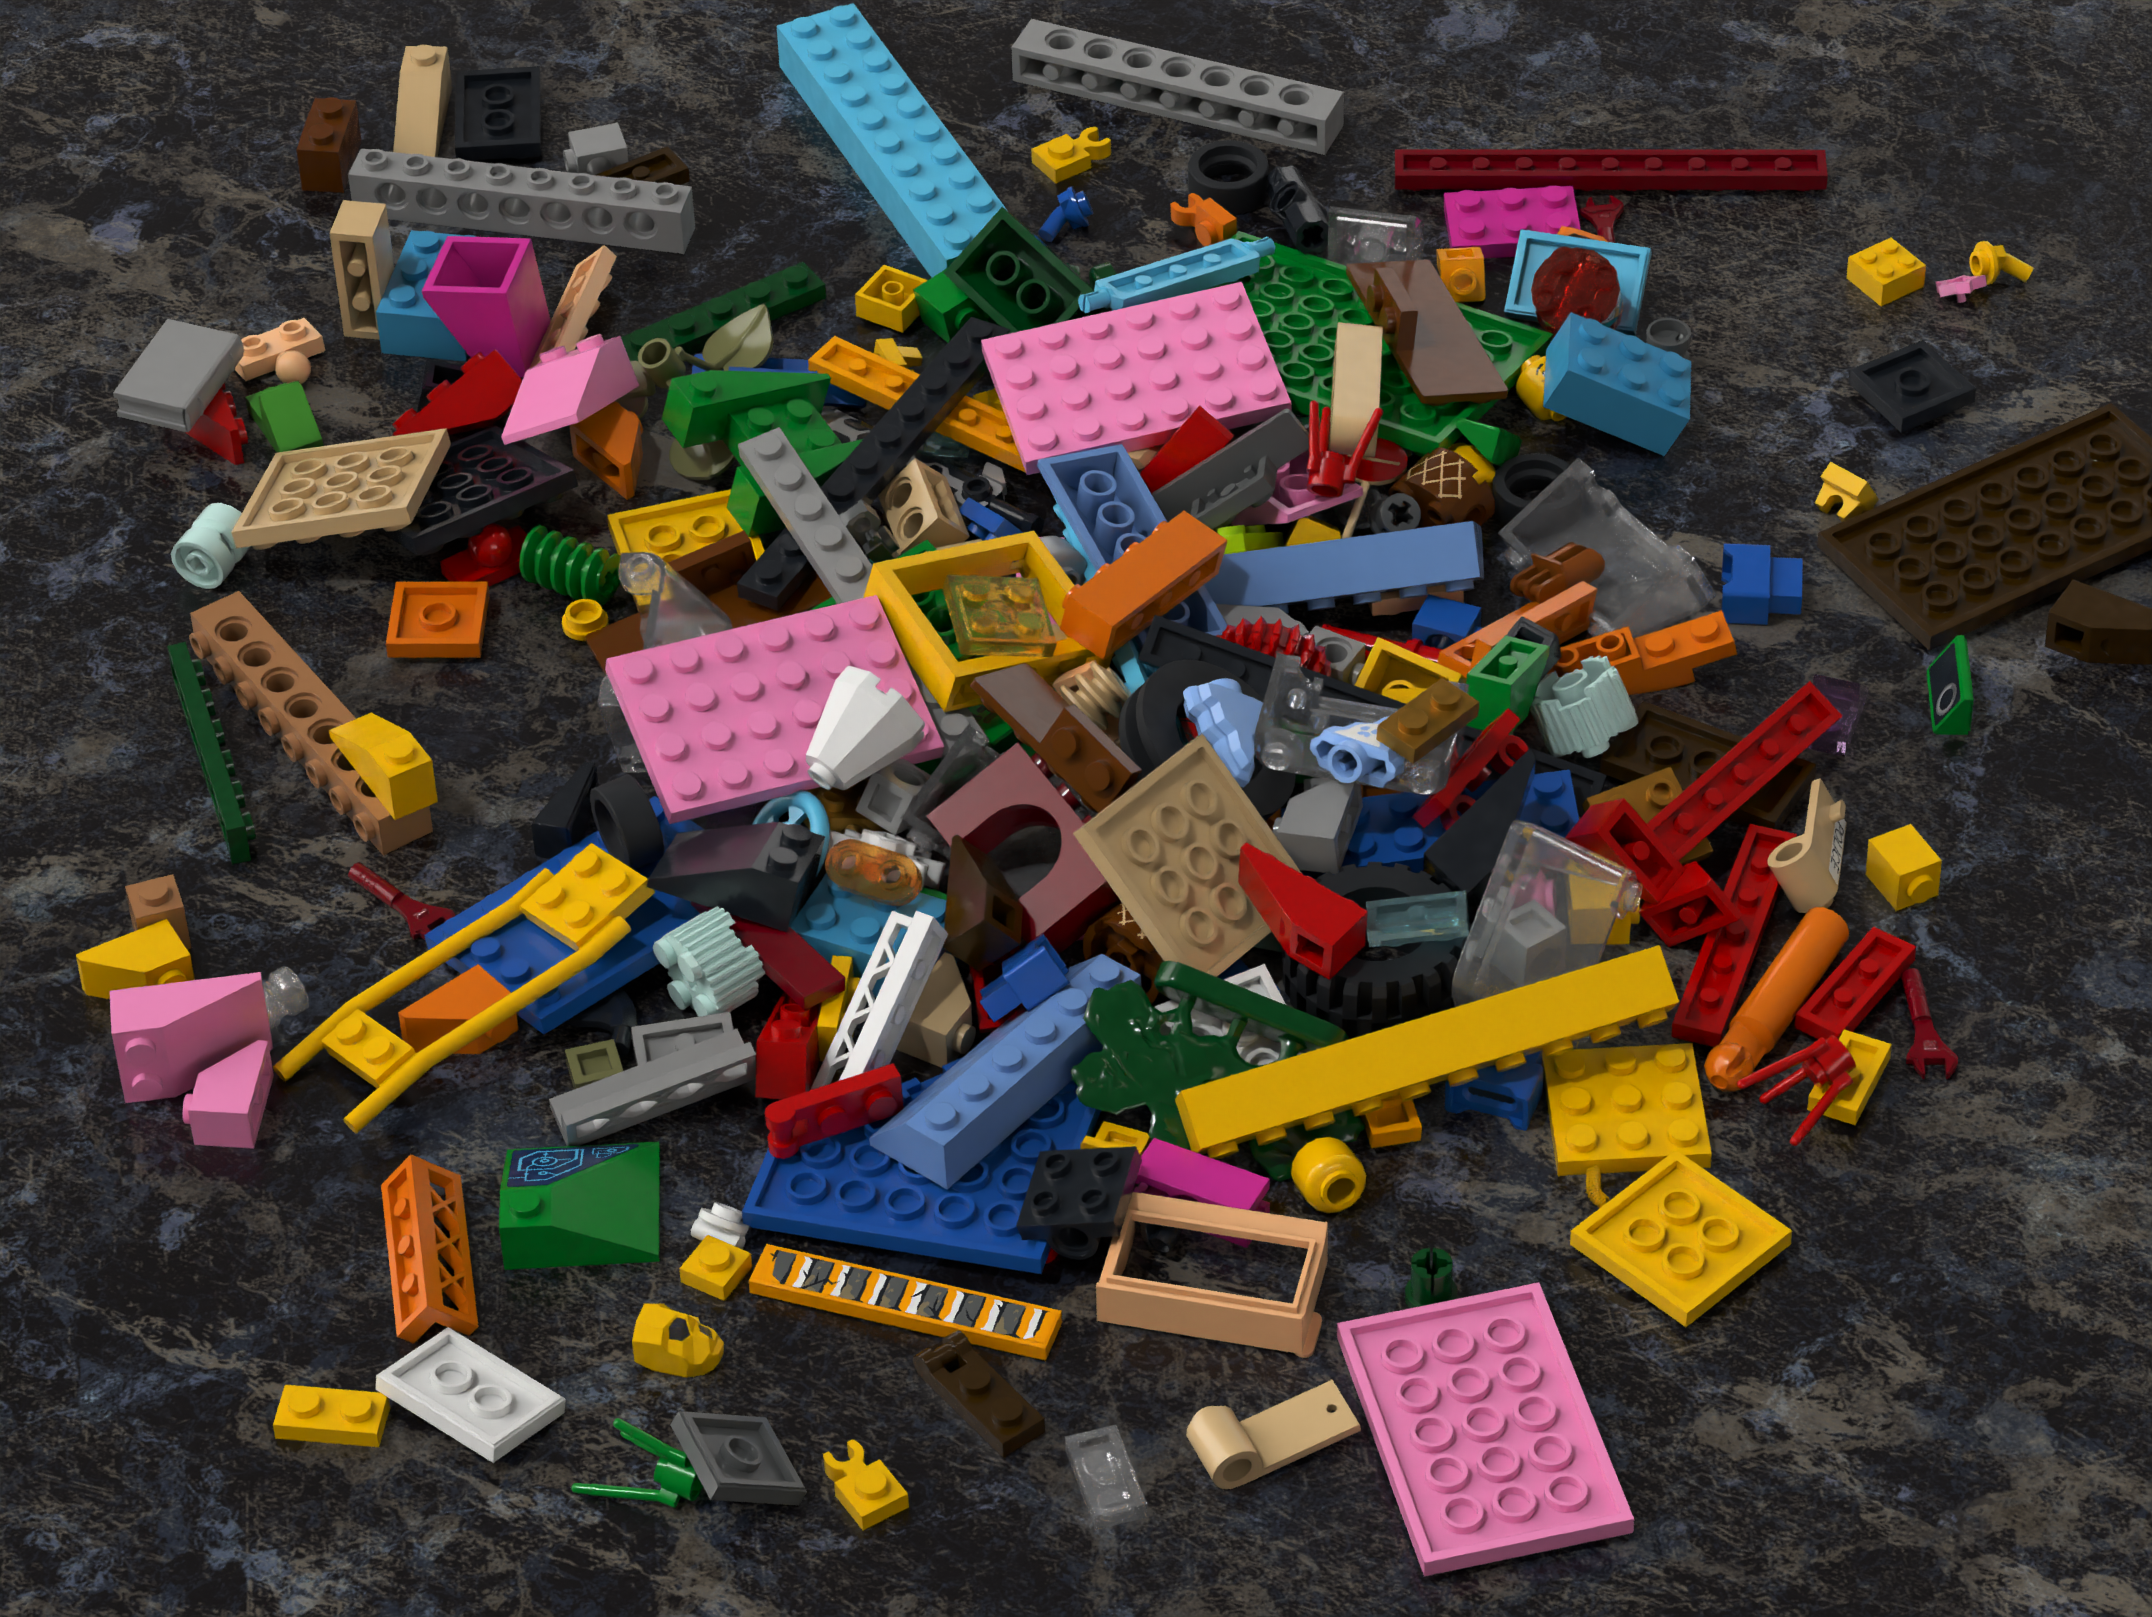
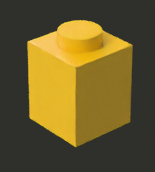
[1865,824,1942,911]

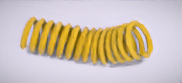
[1586,1165,1609,1208]

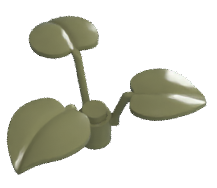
[615,304,773,480]

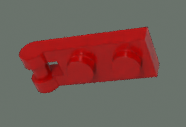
[765,1063,904,1159]

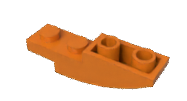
[1547,610,1737,695]

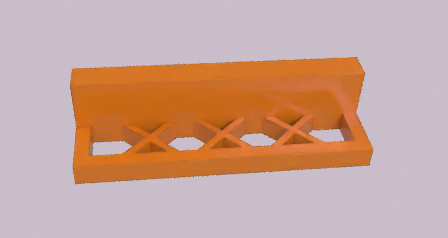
[1437,581,1598,679]
[381,1154,478,1343]

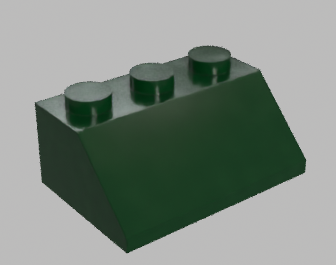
[944,207,1104,333]

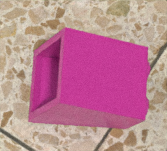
[422,236,551,377]

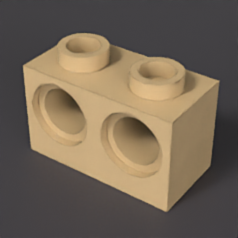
[878,458,970,555]

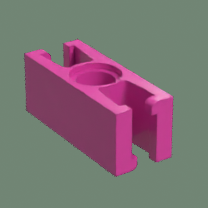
[1133,1138,1270,1248]

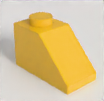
[76,919,195,999]

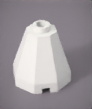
[806,666,925,790]

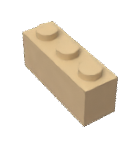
[330,200,395,340]

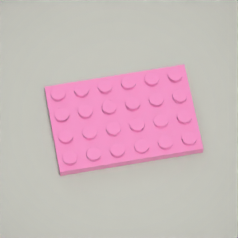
[981,282,1292,475]
[605,595,944,824]
[1337,1282,1634,1577]

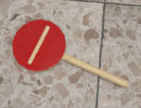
[1341,438,1408,539]

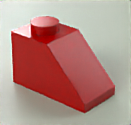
[1564,798,1685,904]
[1639,861,1742,947]

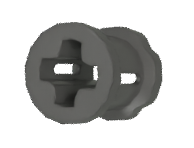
[1368,493,1421,534]

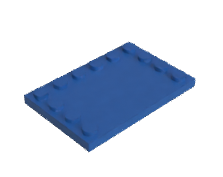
[424,796,705,1034]

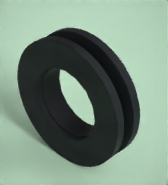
[1119,660,1296,822]

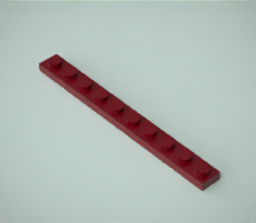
[1395,149,1828,191]

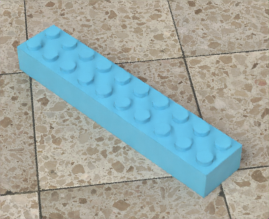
[777,3,1008,278]

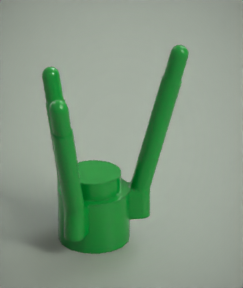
[571,1418,703,1508]

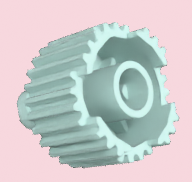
[1530,656,1638,758]
[653,906,766,1017]

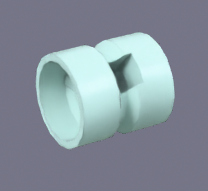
[171,503,251,589]

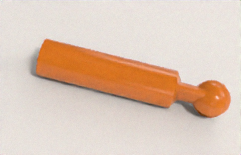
[1704,907,1849,1092]

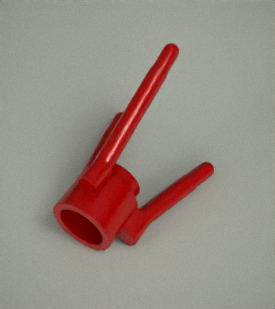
[1306,400,1383,498]
[1737,1035,1856,1146]

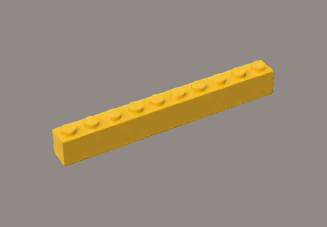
[1175,945,1679,1160]

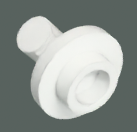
[691,1202,749,1250]

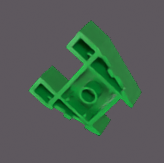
[662,370,863,537]

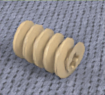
[1059,661,1132,730]

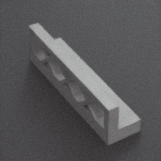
[549,1029,756,1146]

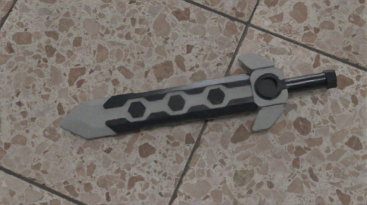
[821,409,1044,535]

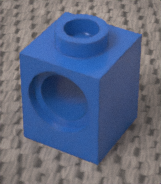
[1412,594,1482,661]

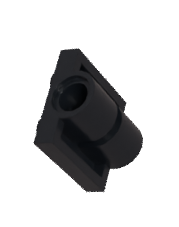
[1016,1146,1142,1260]

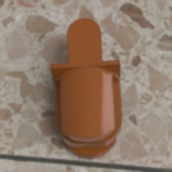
[1510,542,1605,604]

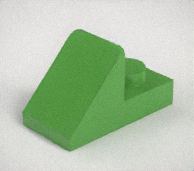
[245,381,323,453]

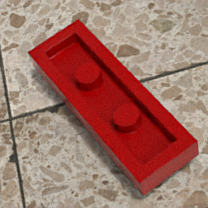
[1795,926,1916,1040]

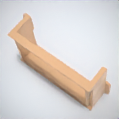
[1096,1192,1328,1358]

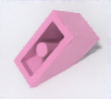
[183,1040,274,1148]

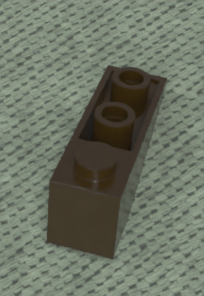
[2045,580,2152,665]
[943,834,1023,971]

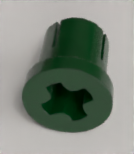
[1405,1248,1458,1309]

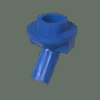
[1038,186,1093,242]

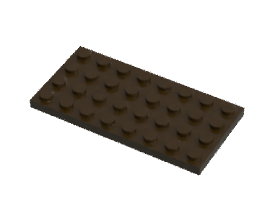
[1817,403,2152,651]

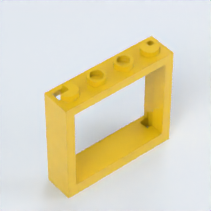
[863,531,1113,712]

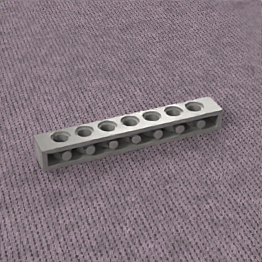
[1011,19,1344,155]
[348,149,695,254]

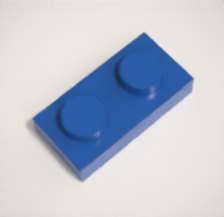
[959,497,1023,541]

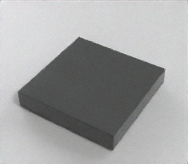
[670,1411,807,1505]

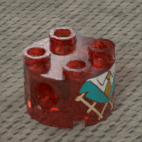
[1531,247,1624,338]

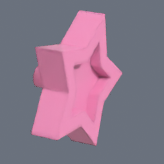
[1935,275,1987,303]

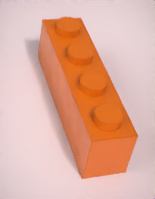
[1060,511,1228,660]

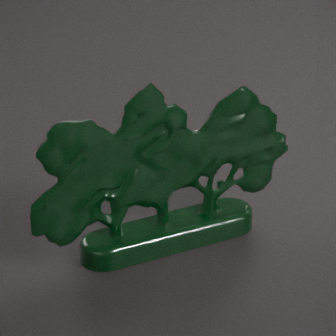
[1071,961,1366,1182]

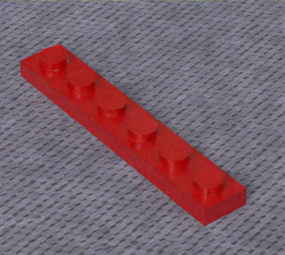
[1646,681,1843,861]
[1671,824,1797,1047]

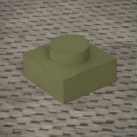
[565,1039,623,1090]

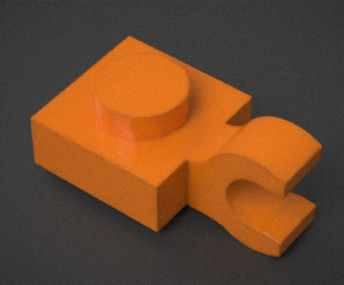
[1170,193,1237,246]

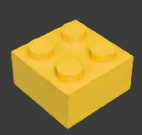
[1847,237,1926,306]
[855,265,927,333]

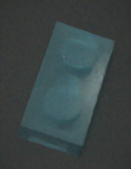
[1366,890,1470,948]

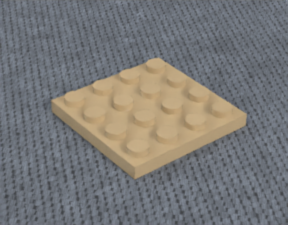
[231,428,451,550]
[1073,734,1302,977]

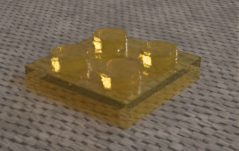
[943,575,1057,658]

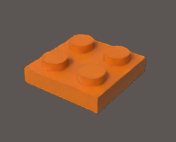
[386,582,490,658]

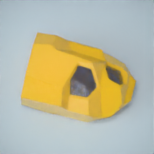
[632,1304,724,1378]

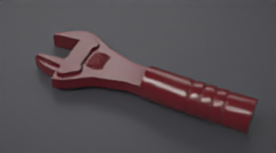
[1580,195,1624,243]
[348,862,455,940]
[1901,968,1958,1079]

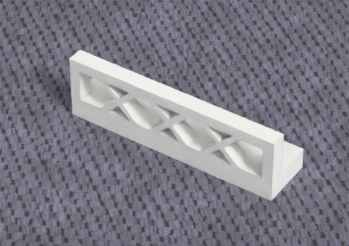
[811,911,948,1090]

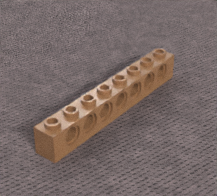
[189,591,433,855]

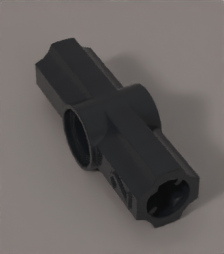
[1266,165,1331,254]

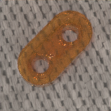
[825,839,922,906]

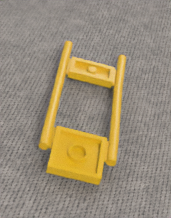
[273,843,655,1134]

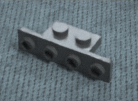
[1151,409,1309,531]

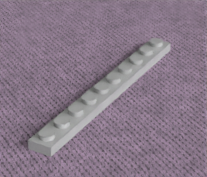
[738,427,988,767]

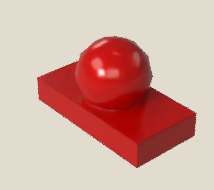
[440,523,527,587]

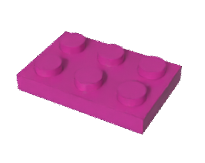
[1444,186,1581,258]

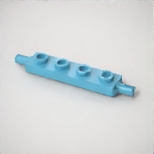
[1078,237,1275,313]

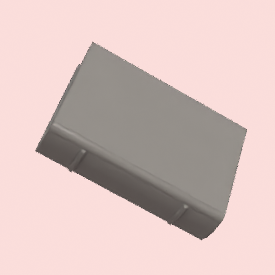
[113,319,244,432]

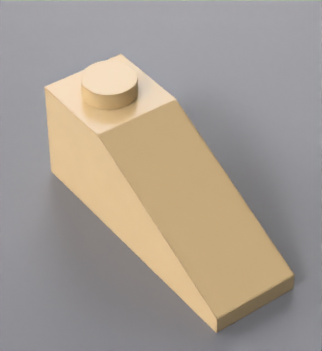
[393,45,452,157]

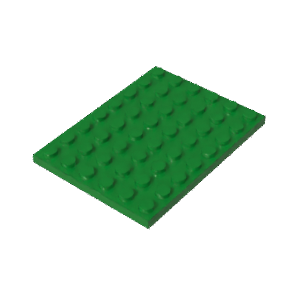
[1206,231,1554,457]

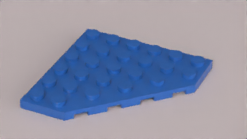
[742,1057,1101,1274]

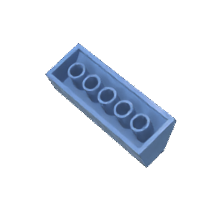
[1037,444,1227,650]
[1204,521,1484,614]
[869,954,1141,1189]

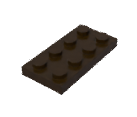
[1600,701,1816,830]

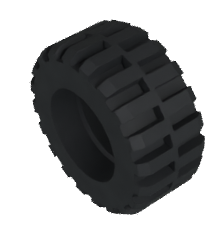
[1282,862,1472,1039]

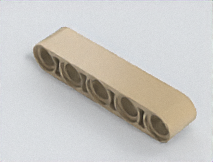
[1328,322,1383,457]

